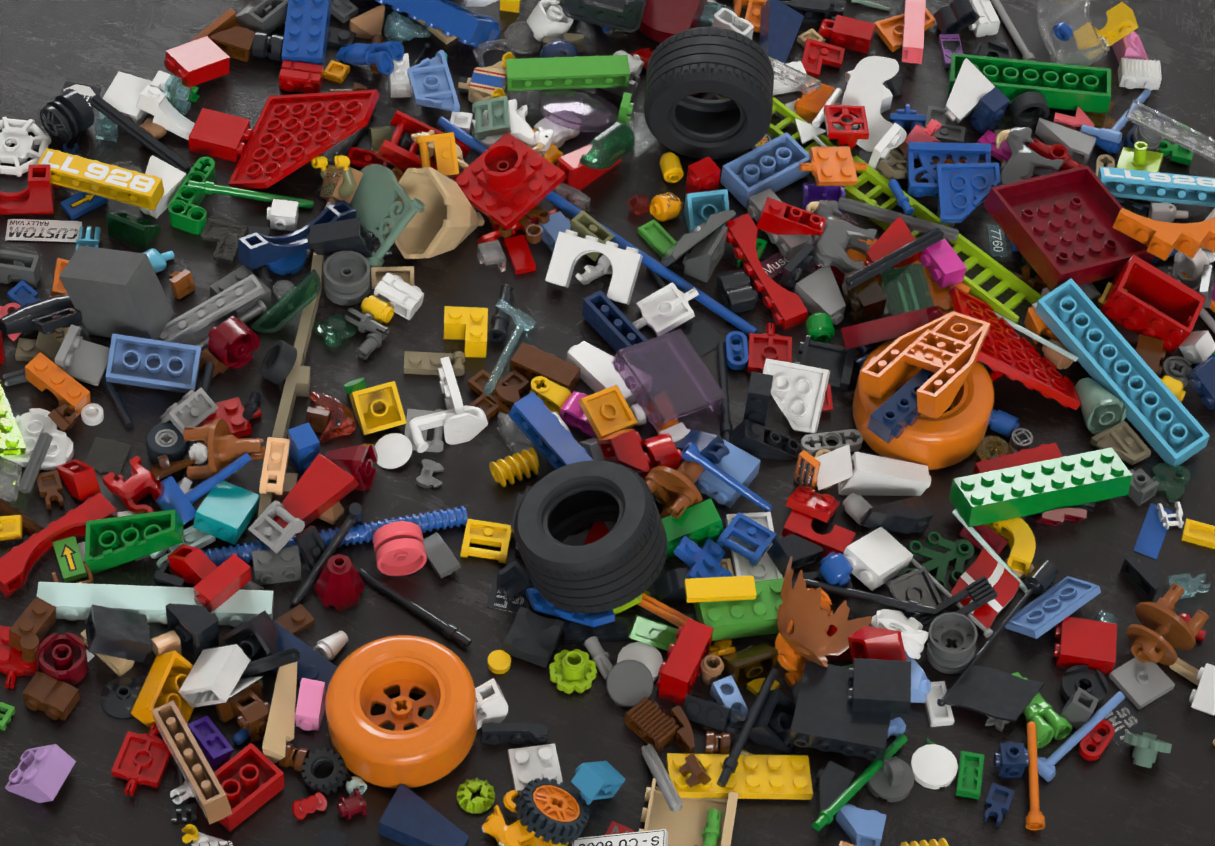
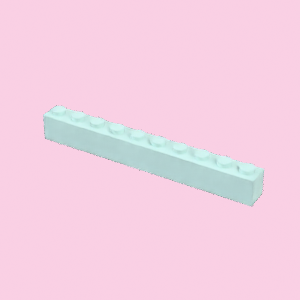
[37,582,274,627]

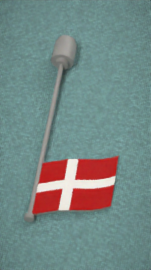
[843,493,1020,638]

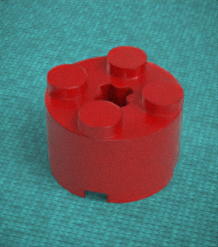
[639,433,684,479]

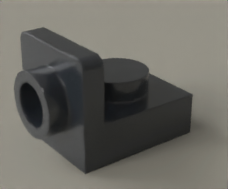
[153,561,185,587]

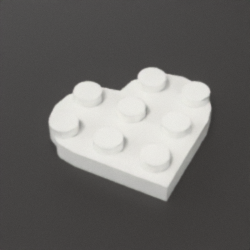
[0,408,74,470]

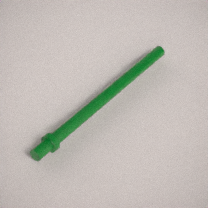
[812,734,908,831]

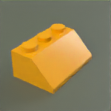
[130,650,194,727]

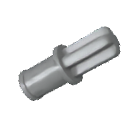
[584,636,613,680]

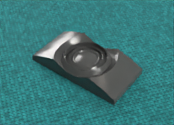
[660,210,736,267]

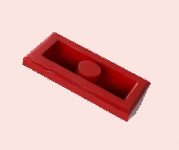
[347,147,390,168]

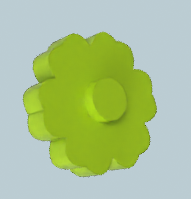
[549,649,597,694]

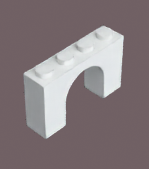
[545,229,643,305]

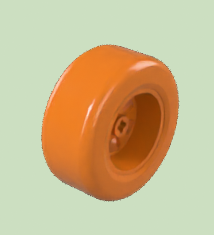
[852,337,994,470]
[325,635,478,789]

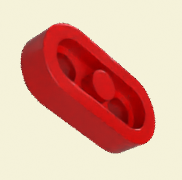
[1078,720,1115,761]

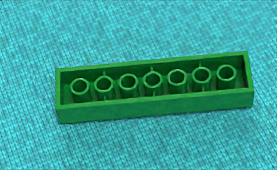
[947,53,1111,114]
[949,447,1132,527]

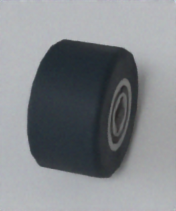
[146,423,187,464]

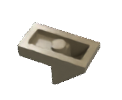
[15,332,61,362]

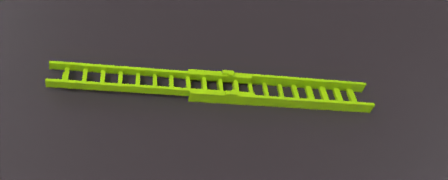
[718,94,1043,324]

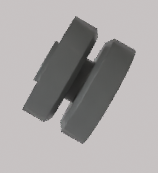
[323,251,370,306]

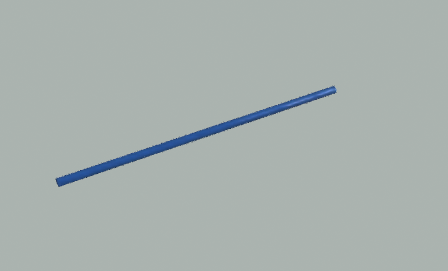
[437,117,758,336]

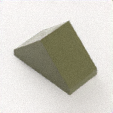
[368,126,392,152]

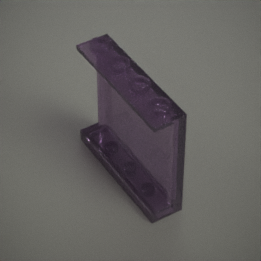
[612,329,726,431]

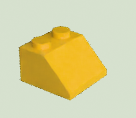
[349,381,407,435]

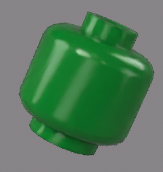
[805,312,835,343]

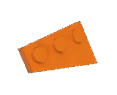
[874,7,935,53]

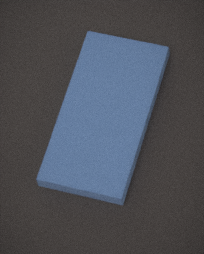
[1005,576,1101,639]

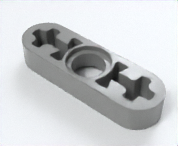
[800,429,863,456]

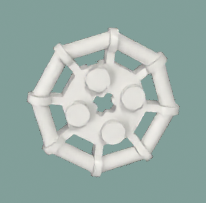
[0,117,51,177]

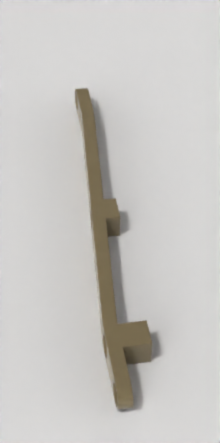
[258,252,325,517]

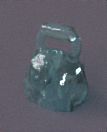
[384,11,430,43]

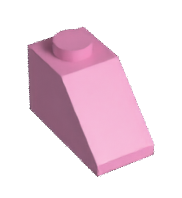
[295,678,326,731]

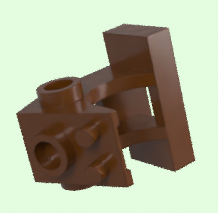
[215,681,271,743]

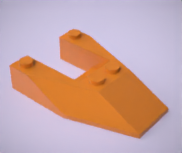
[861,311,990,419]

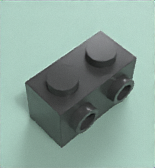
[252,546,301,585]

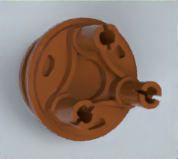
[1126,583,1209,665]

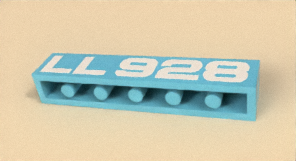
[1098,166,1215,207]

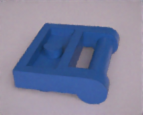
[717,512,777,567]

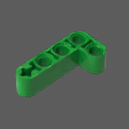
[168,157,216,235]

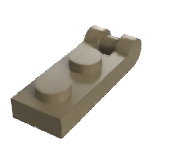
[404,351,465,376]

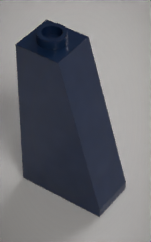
[759,0,804,66]
[379,784,469,846]

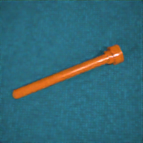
[1026,721,1045,830]

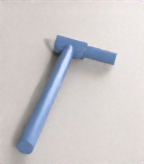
[1081,89,1151,143]
[1024,691,1125,782]

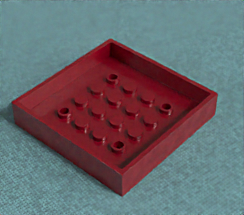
[983,165,1155,291]

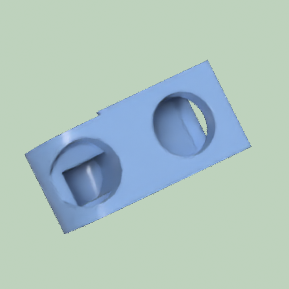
[709,675,748,724]

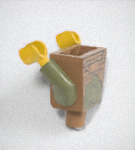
[312,155,363,208]

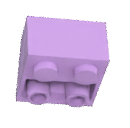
[5,744,76,803]

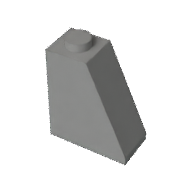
[794,266,846,325]

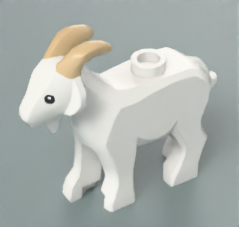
[472,99,554,157]

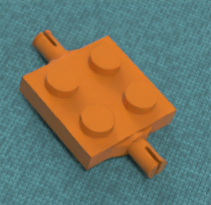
[799,146,867,186]

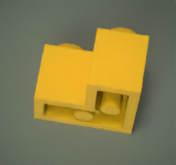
[443,306,488,358]

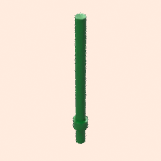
[187,180,314,209]

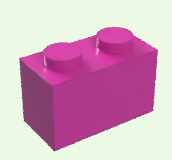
[920,239,967,289]

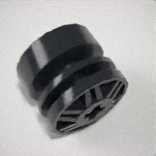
[38,89,95,144]

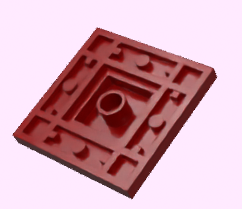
[453,132,567,231]

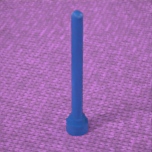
[680,442,772,512]

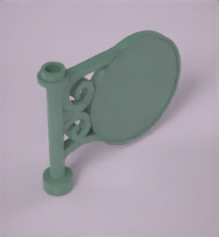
[349,164,425,267]

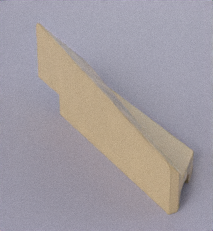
[262,661,298,764]

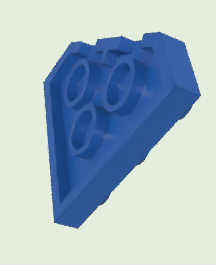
[936,163,1000,223]
[526,587,615,627]

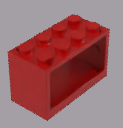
[1100,254,1206,355]

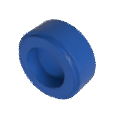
[1053,21,1073,41]

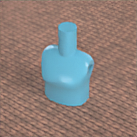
[144,248,175,273]

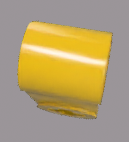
[529,376,572,415]

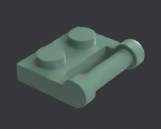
[472,96,511,140]

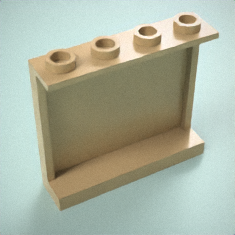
[639,778,738,846]

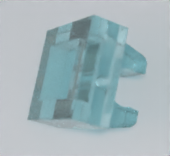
[95,116,119,142]

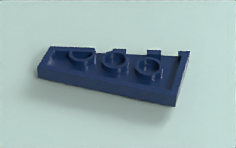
[270,620,338,693]

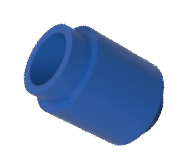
[988,409,1020,438]

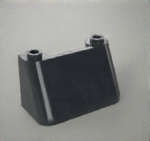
[562,0,647,33]

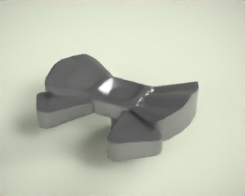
[415,459,444,488]

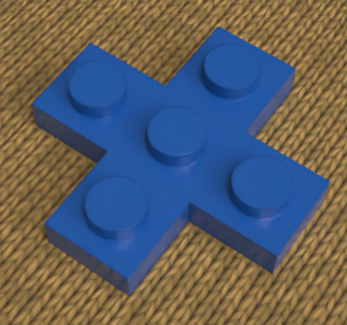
[673,536,733,580]

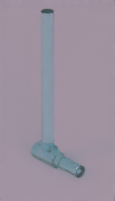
[483,299,536,395]

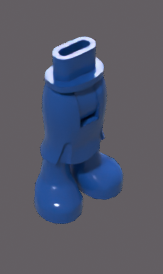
[336,41,404,75]

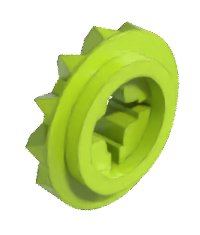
[457,777,495,814]

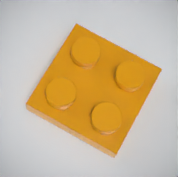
[578,385,637,439]

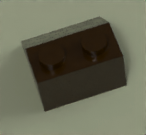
[721,643,778,689]

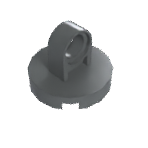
[867,757,914,802]

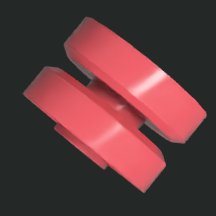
[373,521,427,576]

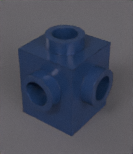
[993,741,1029,778]

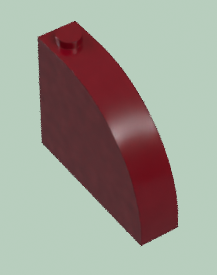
[639,0,707,43]
[841,306,943,350]

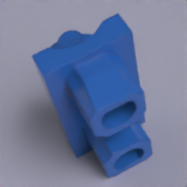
[887,103,926,132]

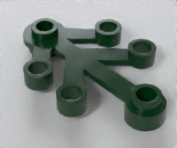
[897,531,974,594]

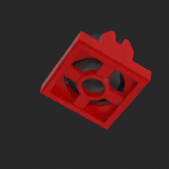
[823,105,869,150]

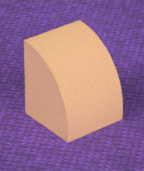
[150,630,182,656]

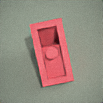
[1053,107,1094,136]

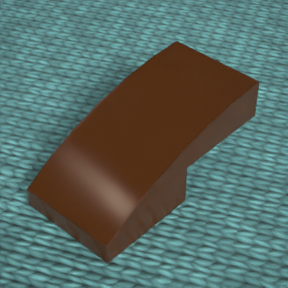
[670,705,694,754]

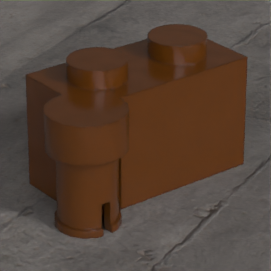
[9,596,56,663]

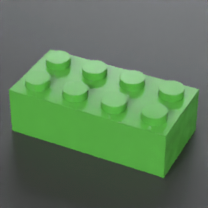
[693,578,784,641]

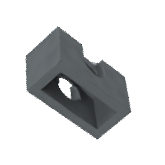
[0,250,41,288]

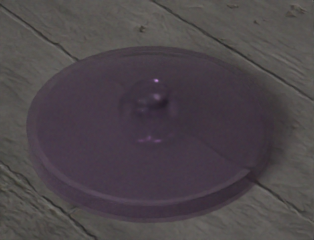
[538,89,619,132]

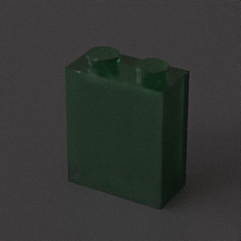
[880,263,934,316]

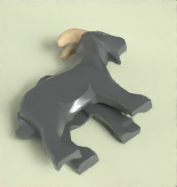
[996,127,1064,186]
[806,200,877,273]

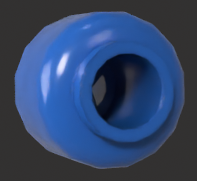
[819,552,853,586]

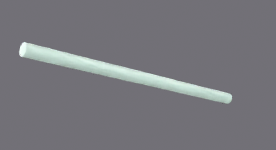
[993,311,1078,361]
[952,509,1028,594]

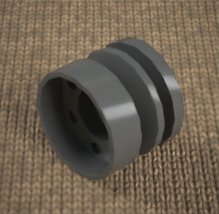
[926,612,978,674]

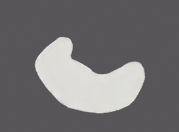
[842,56,907,152]

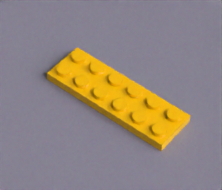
[666,753,813,800]

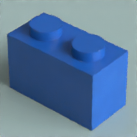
[288,422,320,476]

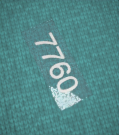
[987,224,1008,257]

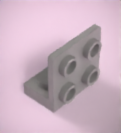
[55,324,110,386]
[159,388,218,435]

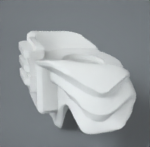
[870,609,929,659]

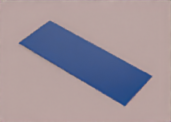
[1133,503,1174,560]

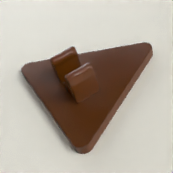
[151,455,196,480]

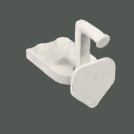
[409,357,488,453]

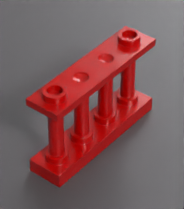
[376,110,471,180]

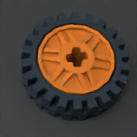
[515,778,589,845]

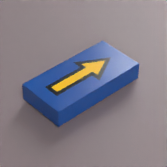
[60,192,108,220]

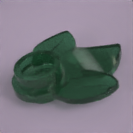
[314,315,357,347]
[1152,463,1190,503]

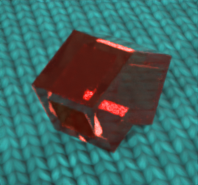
[626,194,650,215]

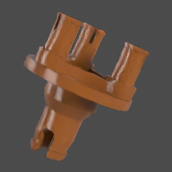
[183,419,266,482]
[644,460,705,519]

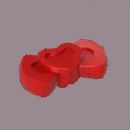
[292,792,327,820]

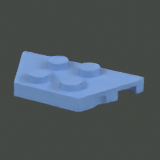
[407,50,460,112]

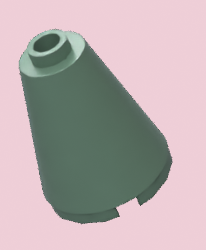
[1075,378,1127,435]

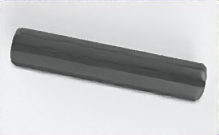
[18,432,53,494]

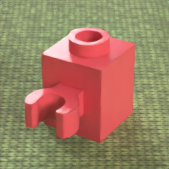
[904,119,942,144]

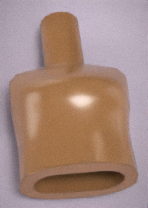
[139,118,167,140]

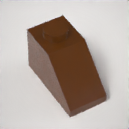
[210,26,256,62]

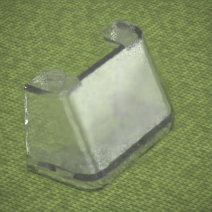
[1036,0,1110,66]

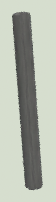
[838,197,959,241]

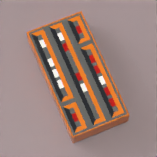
[794,450,821,489]

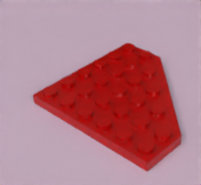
[228,90,380,189]
[949,286,1081,410]

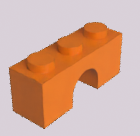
[25,352,91,416]

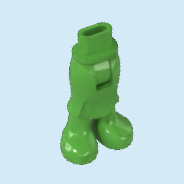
[1011,672,1072,749]

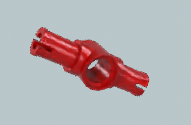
[1028,138,1083,171]

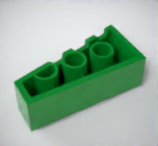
[661,499,724,558]
[84,509,184,574]

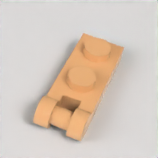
[259,437,290,496]

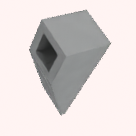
[1035,118,1097,166]

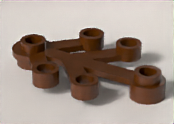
[490,202,550,244]

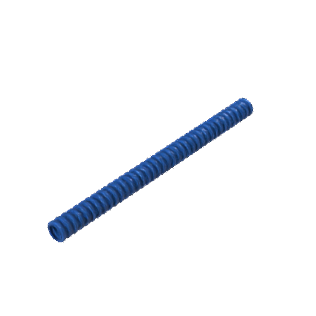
[201,506,468,567]

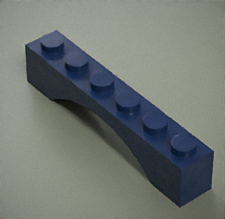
[238,200,357,270]

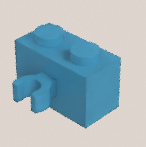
[571,761,626,805]

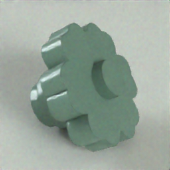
[1123,732,1172,768]

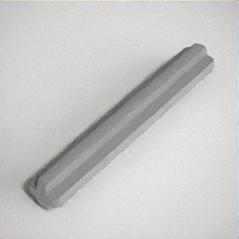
[641,744,683,812]

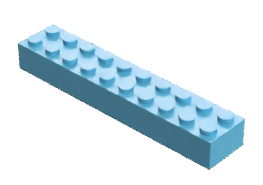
[1035,278,1210,470]

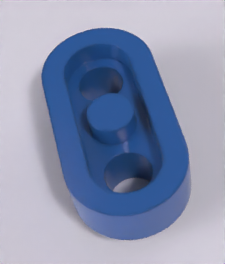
[725,331,749,370]

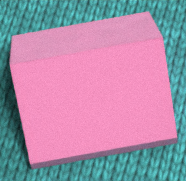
[1112,31,1149,64]

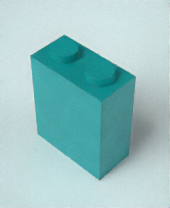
[193,480,260,545]

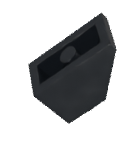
[767,534,824,574]

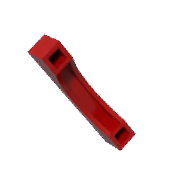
[725,213,808,331]
[0,493,117,597]

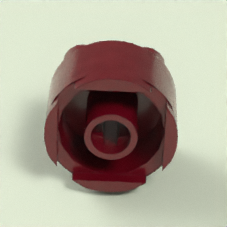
[208,316,260,369]
[38,632,88,686]

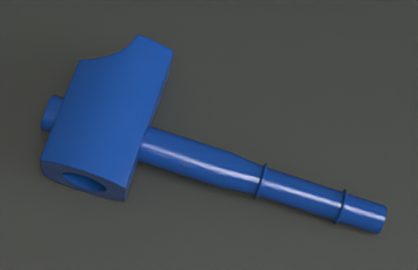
[156,453,252,524]

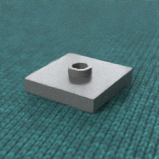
[1109,658,1175,710]

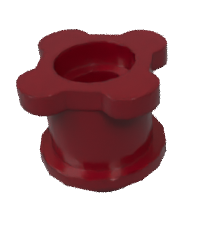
[336,788,367,820]

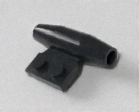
[0,294,82,335]

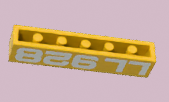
[37,148,165,211]

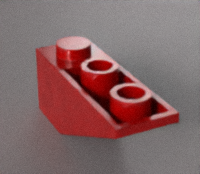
[756,197,827,235]

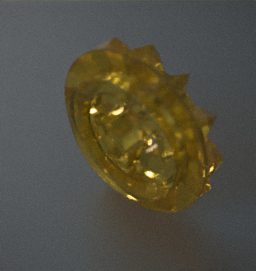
[976,436,1011,461]

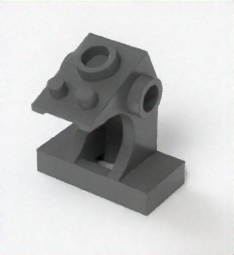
[1167,261,1214,308]

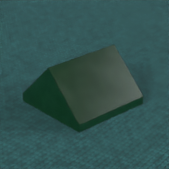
[106,211,162,250]

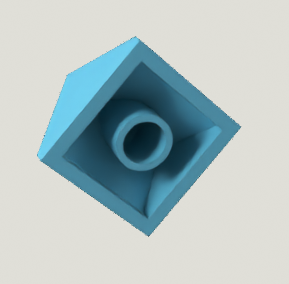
[684,189,730,232]

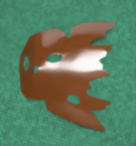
[777,556,872,667]

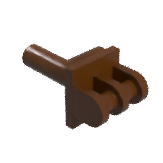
[1010,266,1051,295]

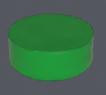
[344,378,367,394]

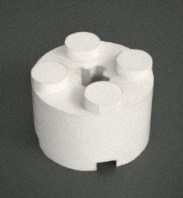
[526,0,574,41]

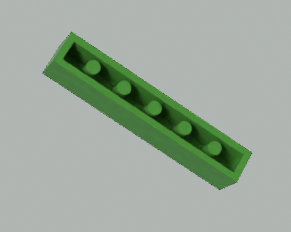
[506,55,630,91]

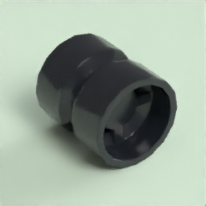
[252,31,284,61]

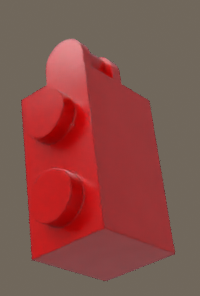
[818,15,875,54]

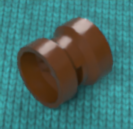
[704,731,730,754]
[279,742,309,772]

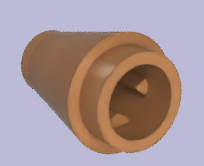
[701,654,724,685]

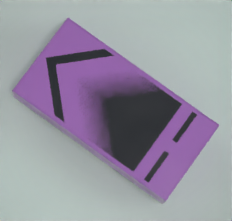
[939,34,963,68]

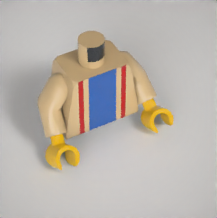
[458,52,515,103]

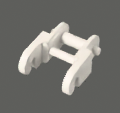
[1157,502,1184,530]

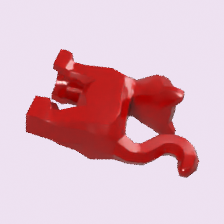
[102,456,162,514]

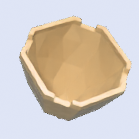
[387,167,484,259]

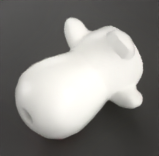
[613,50,644,80]

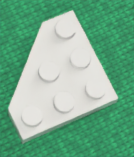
[763,358,830,434]

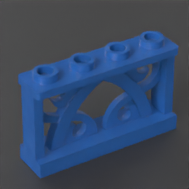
[907,142,991,198]

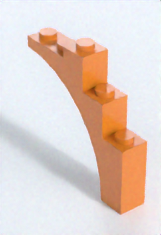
[1113,208,1215,261]

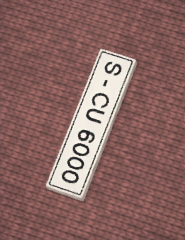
[572,829,668,846]

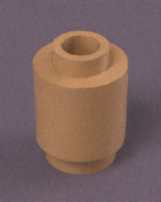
[1042,339,1073,369]

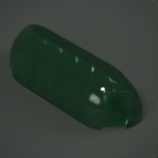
[579,120,635,169]
[250,269,320,333]

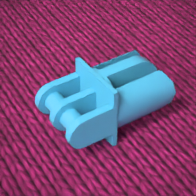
[76,226,101,250]

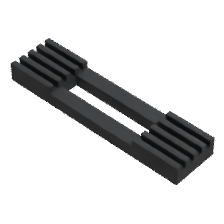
[914,576,997,632]

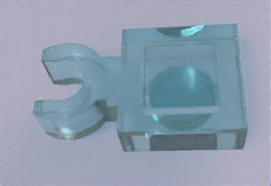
[1167,573,1210,599]

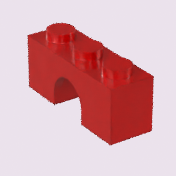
[782,509,856,558]

